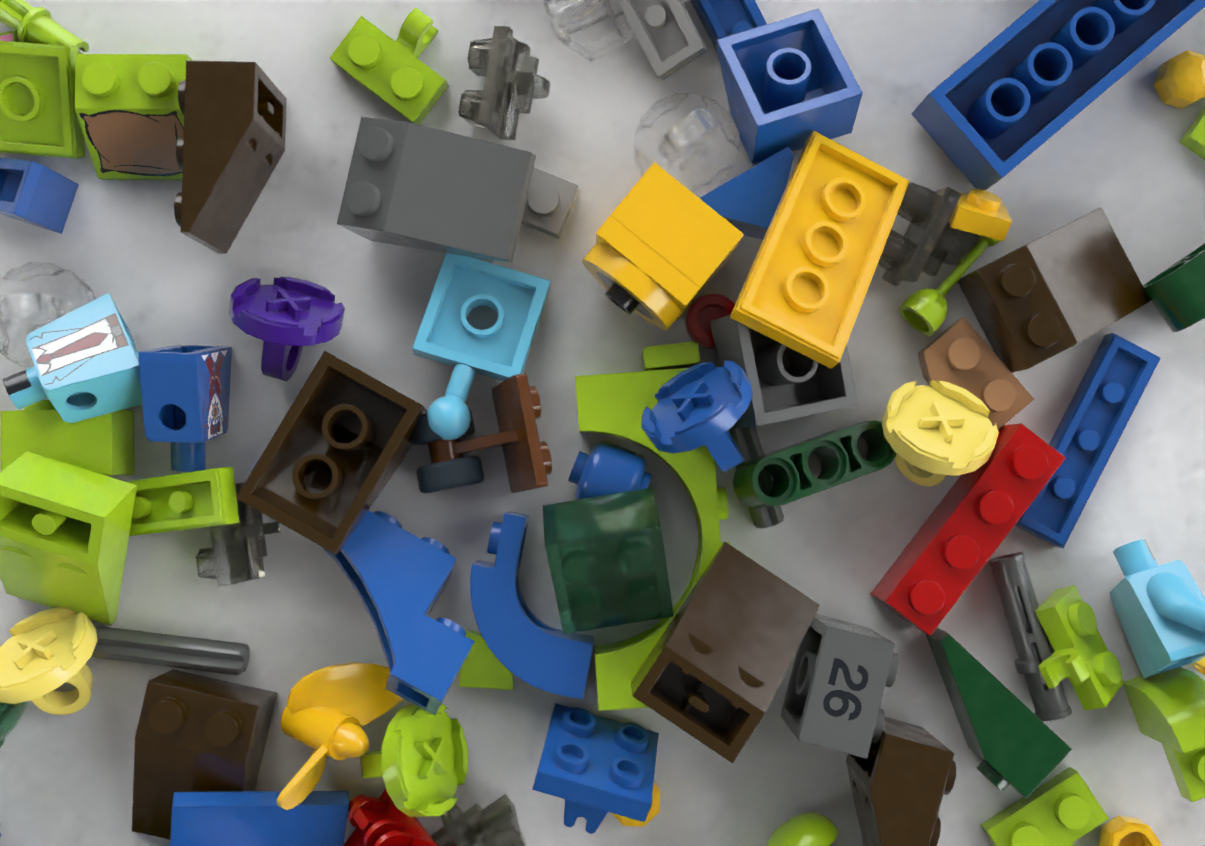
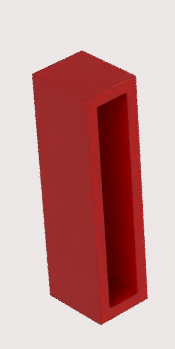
[870,423,1066,636]

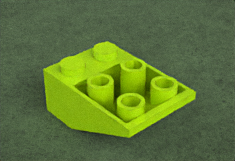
[0,451,137,626]

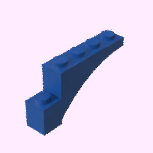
[250,458,475,716]

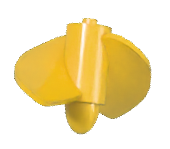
[276,662,404,810]

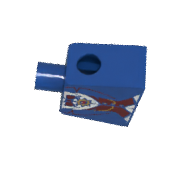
[138,345,232,472]

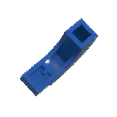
[470,511,594,699]

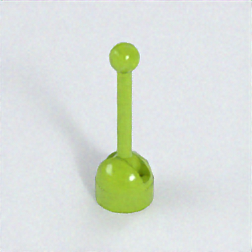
[898,235,999,336]

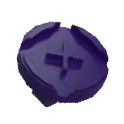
[229,276,345,381]

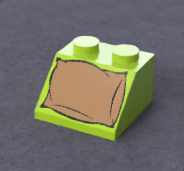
[75,54,193,180]

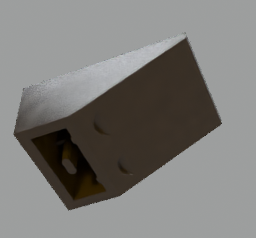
[174,61,287,254]
[631,541,820,764]
[846,717,956,846]

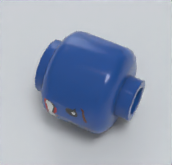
[568,441,652,520]

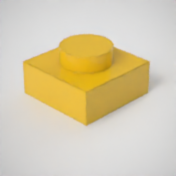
[945,189,1012,242]

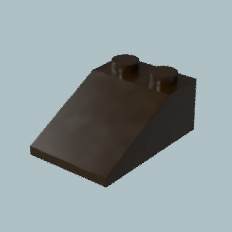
[958,207,1151,373]
[236,350,427,555]
[132,669,277,840]

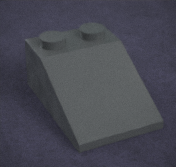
[337,117,536,263]

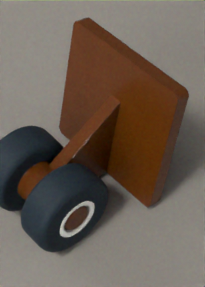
[410,373,552,494]

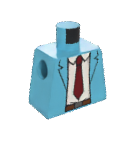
[3,293,142,423]

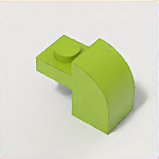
[1123,667,1205,802]

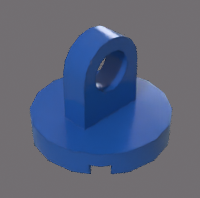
[641,360,753,472]

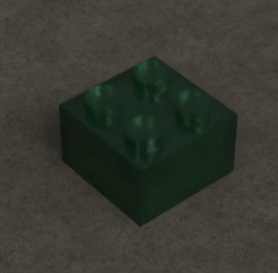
[542,488,674,634]

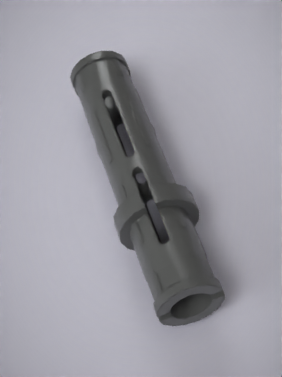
[989,552,1072,721]

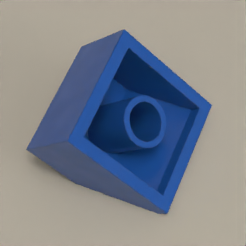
[716,8,863,165]

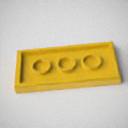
[730,131,910,369]

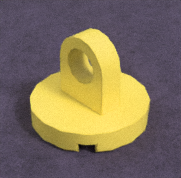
[881,380,999,486]
[0,607,98,715]

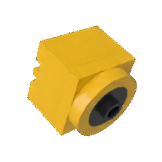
[582,162,744,331]

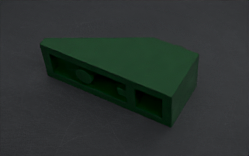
[926,628,1072,799]

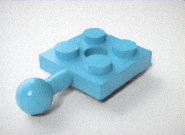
[412,253,550,440]

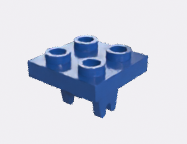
[532,703,659,834]

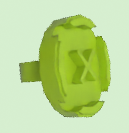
[360,703,468,817]

